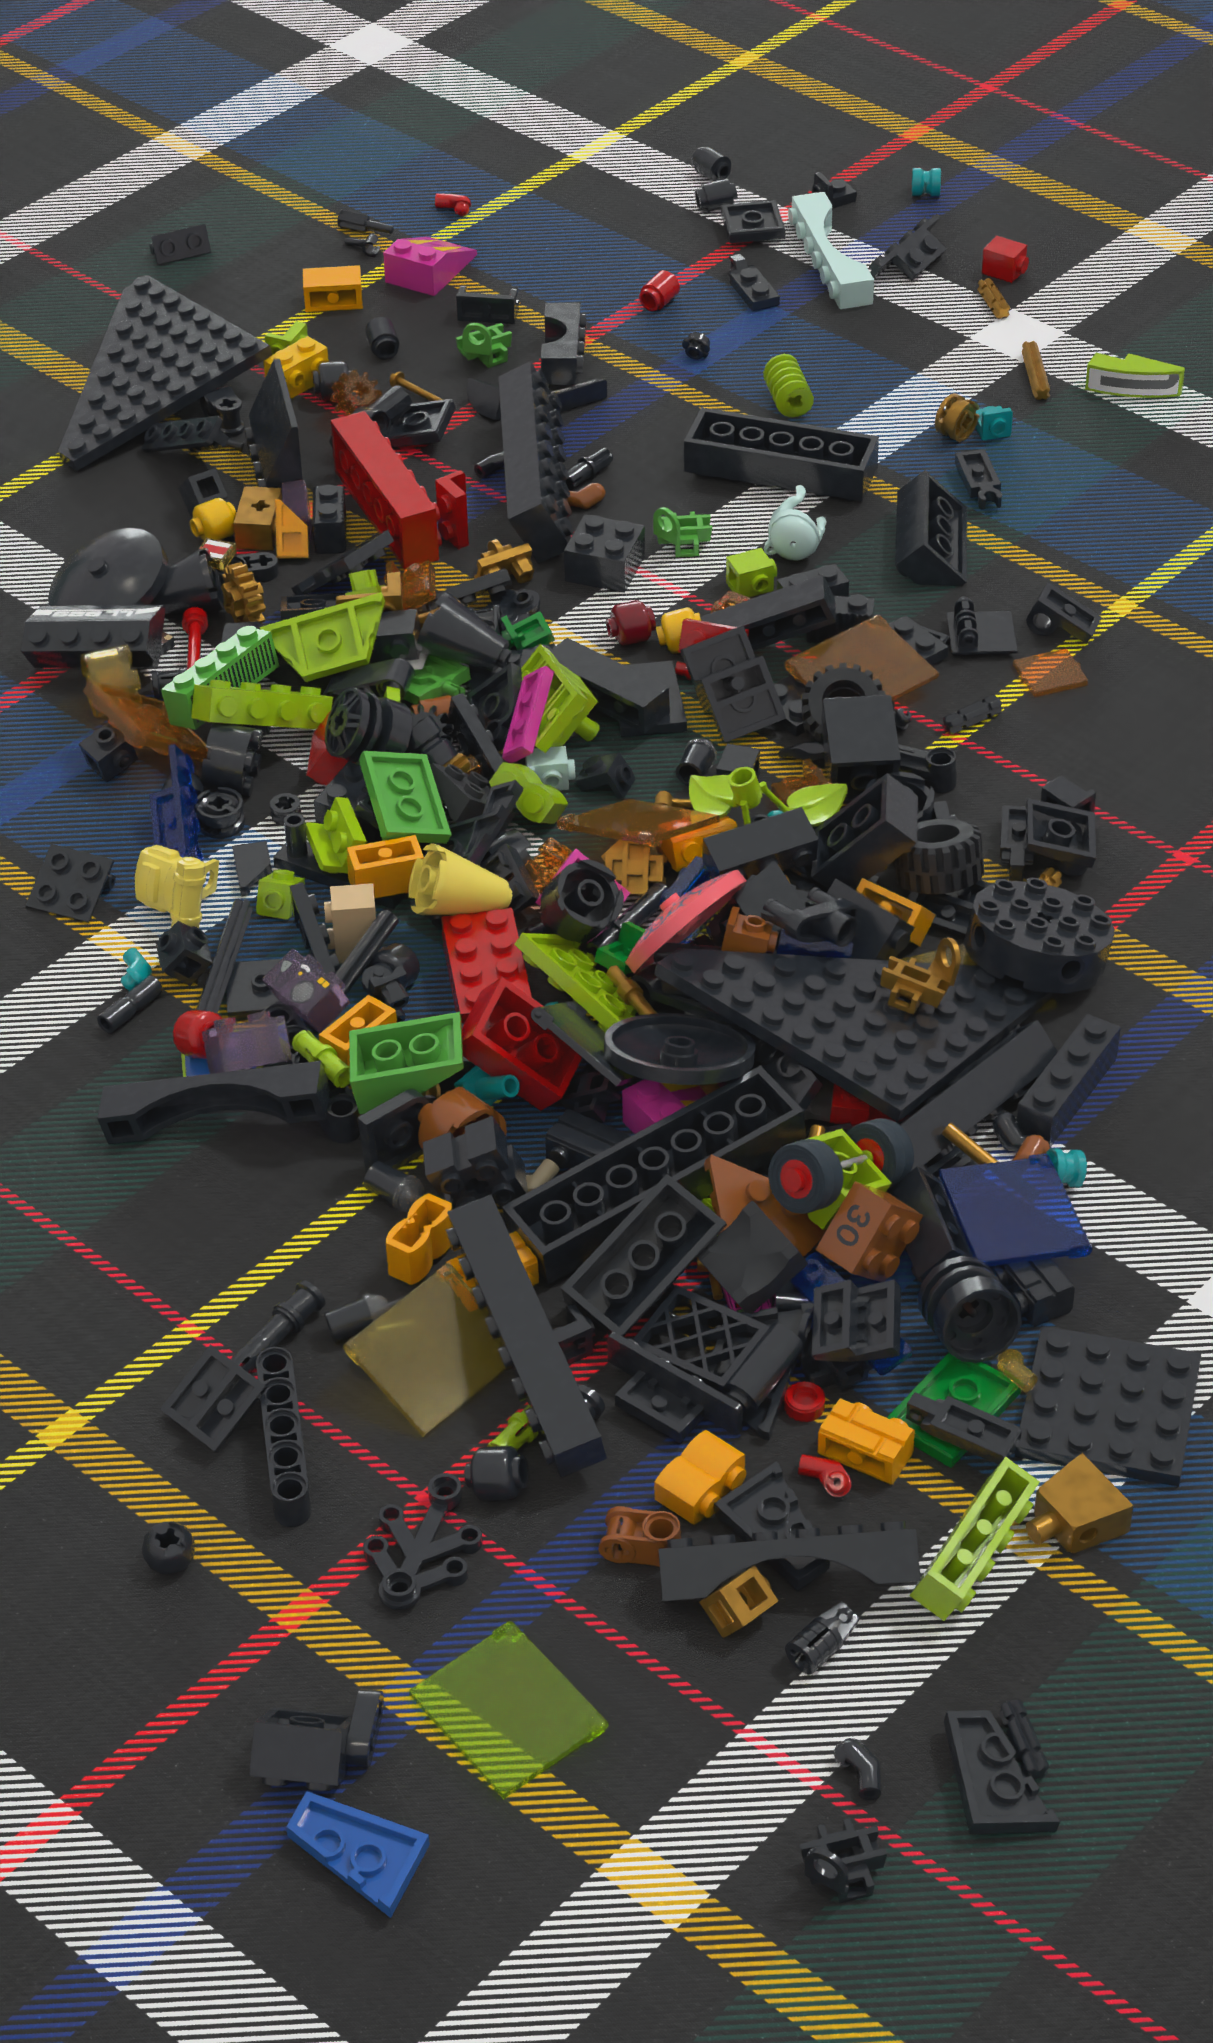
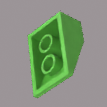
[349,1012,464,1114]

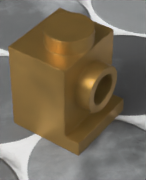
[700,1565,778,1638]

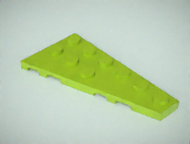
[514,933,637,1033]

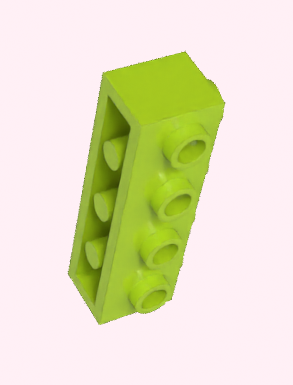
[191,680,333,729]
[909,1457,1040,1621]

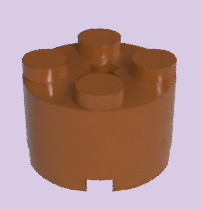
[418,1087,507,1150]

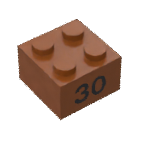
[815,1181,924,1282]

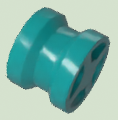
[1043,1148,1087,1188]

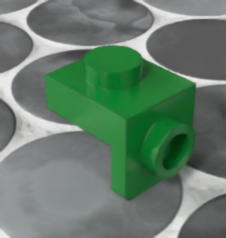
[501,611,555,650]
[594,921,645,975]

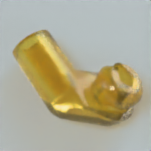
[997,1349,1038,1392]

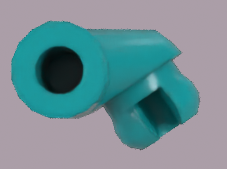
[121,948,152,991]

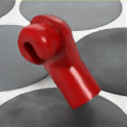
[798,1454,851,1497]

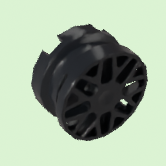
[195,787,245,839]

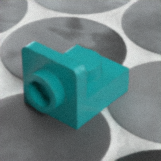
[975,406,1013,440]

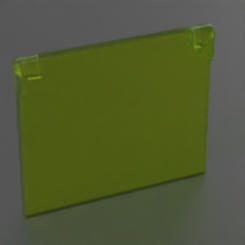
[409,1621,609,1799]

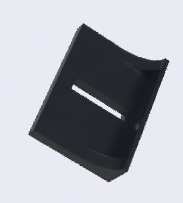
[479,843,540,916]

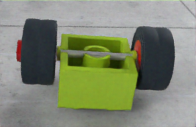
[768,1118,914,1230]

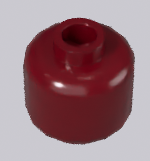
[606,600,656,646]

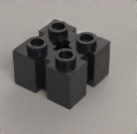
[423,1116,528,1210]

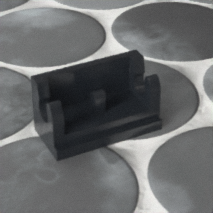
[456,286,519,324]

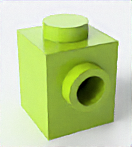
[726,548,777,600]

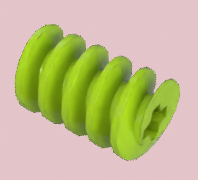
[763,354,814,417]

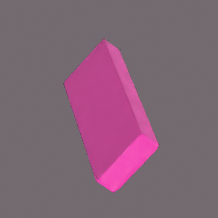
[502,666,554,763]

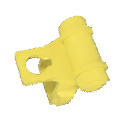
[135,845,219,928]

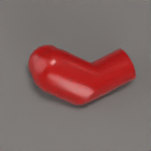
[435,193,471,216]

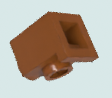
[721,906,779,953]

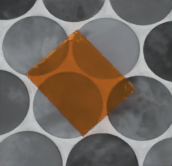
[784,615,939,701]
[557,799,720,847]

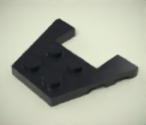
[419,780,524,866]

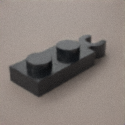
[955,449,1002,510]

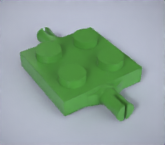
[404,655,471,705]

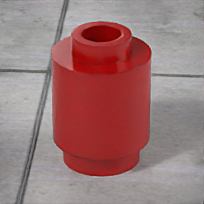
[639,270,680,311]

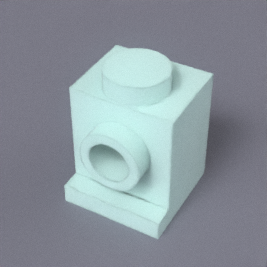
[525,746,575,790]

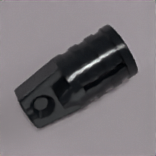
[785,1601,860,1675]

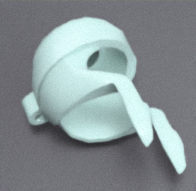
[764,485,827,561]

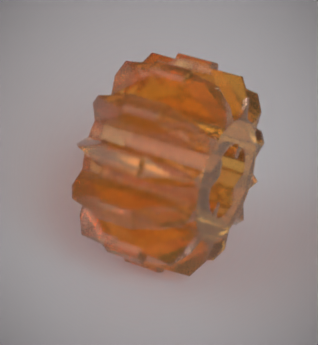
[330,369,382,416]

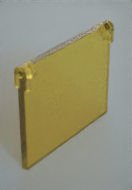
[343,1263,505,1437]

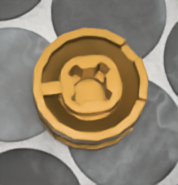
[935,393,980,442]

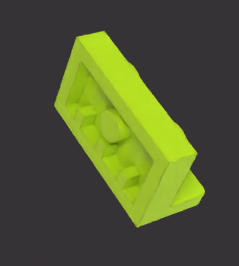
[305,797,367,874]

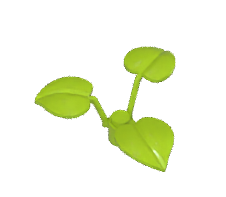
[689,767,848,827]

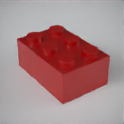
[462,977,582,1111]

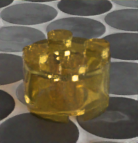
[80,644,141,718]

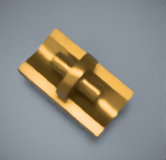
[474,539,534,587]

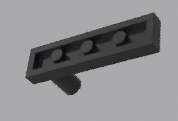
[273,813,407,910]

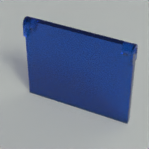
[939,1154,1093,1266]

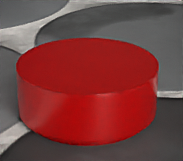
[784,1381,825,1422]

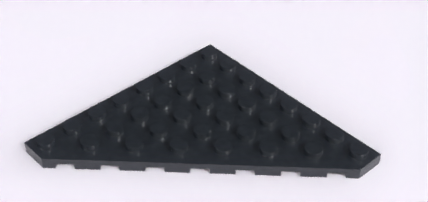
[58,275,272,471]
[654,948,1055,1122]

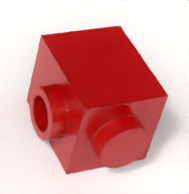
[982,236,1029,283]

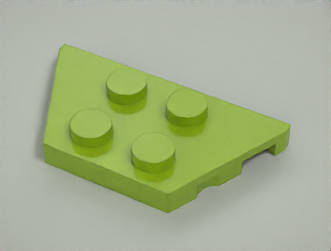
[260,592,385,682]

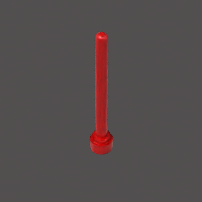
[182,607,208,670]

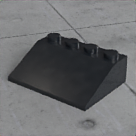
[245,358,305,506]

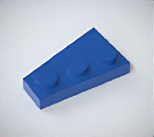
[286,1791,430,1918]

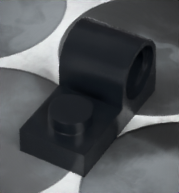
[1026,582,1102,644]

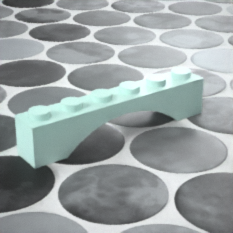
[788,192,874,309]

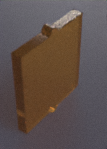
[1013,649,1088,697]

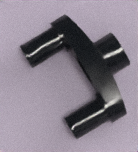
[761,887,858,947]

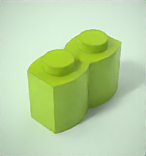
[489,762,568,824]

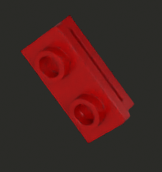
[435,470,469,550]

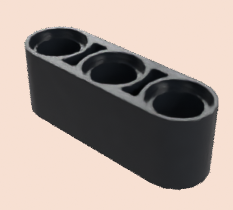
[323,659,415,706]

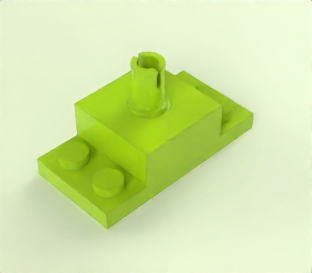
[521,644,600,753]

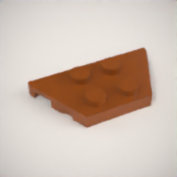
[704,1154,827,1257]

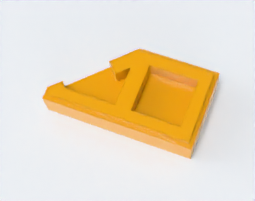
[275,499,309,559]

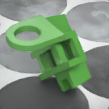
[456,323,512,368]
[653,507,712,557]

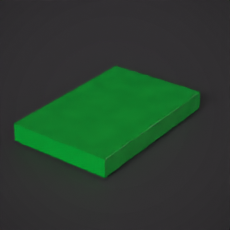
[887,1353,1022,1468]

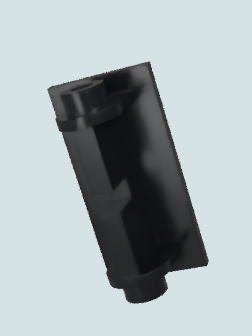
[149,224,211,265]

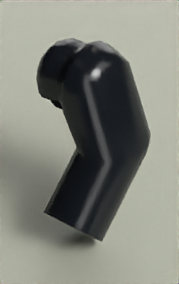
[834,1738,881,1800]

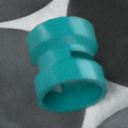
[912,168,941,196]

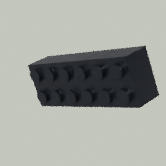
[684,407,879,501]

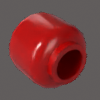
[173,1010,228,1059]

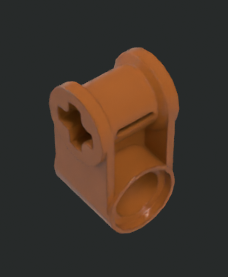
[598,1506,681,1567]

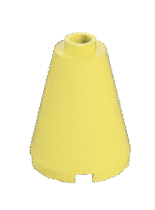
[408,844,512,915]

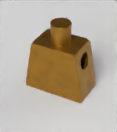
[1026,1453,1133,1553]

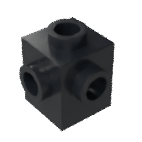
[79,720,138,782]
[156,921,213,986]

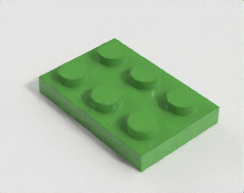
[359,751,451,844]

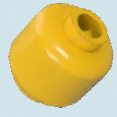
[190,498,237,542]
[656,607,702,654]

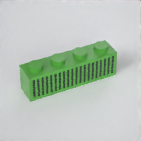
[161,626,279,730]

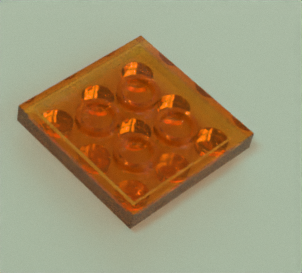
[83,680,209,762]

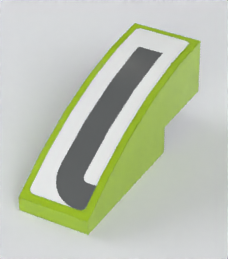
[1085,352,1185,398]

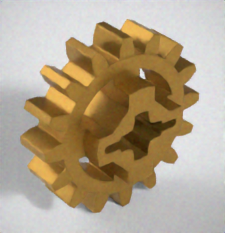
[221,562,266,624]

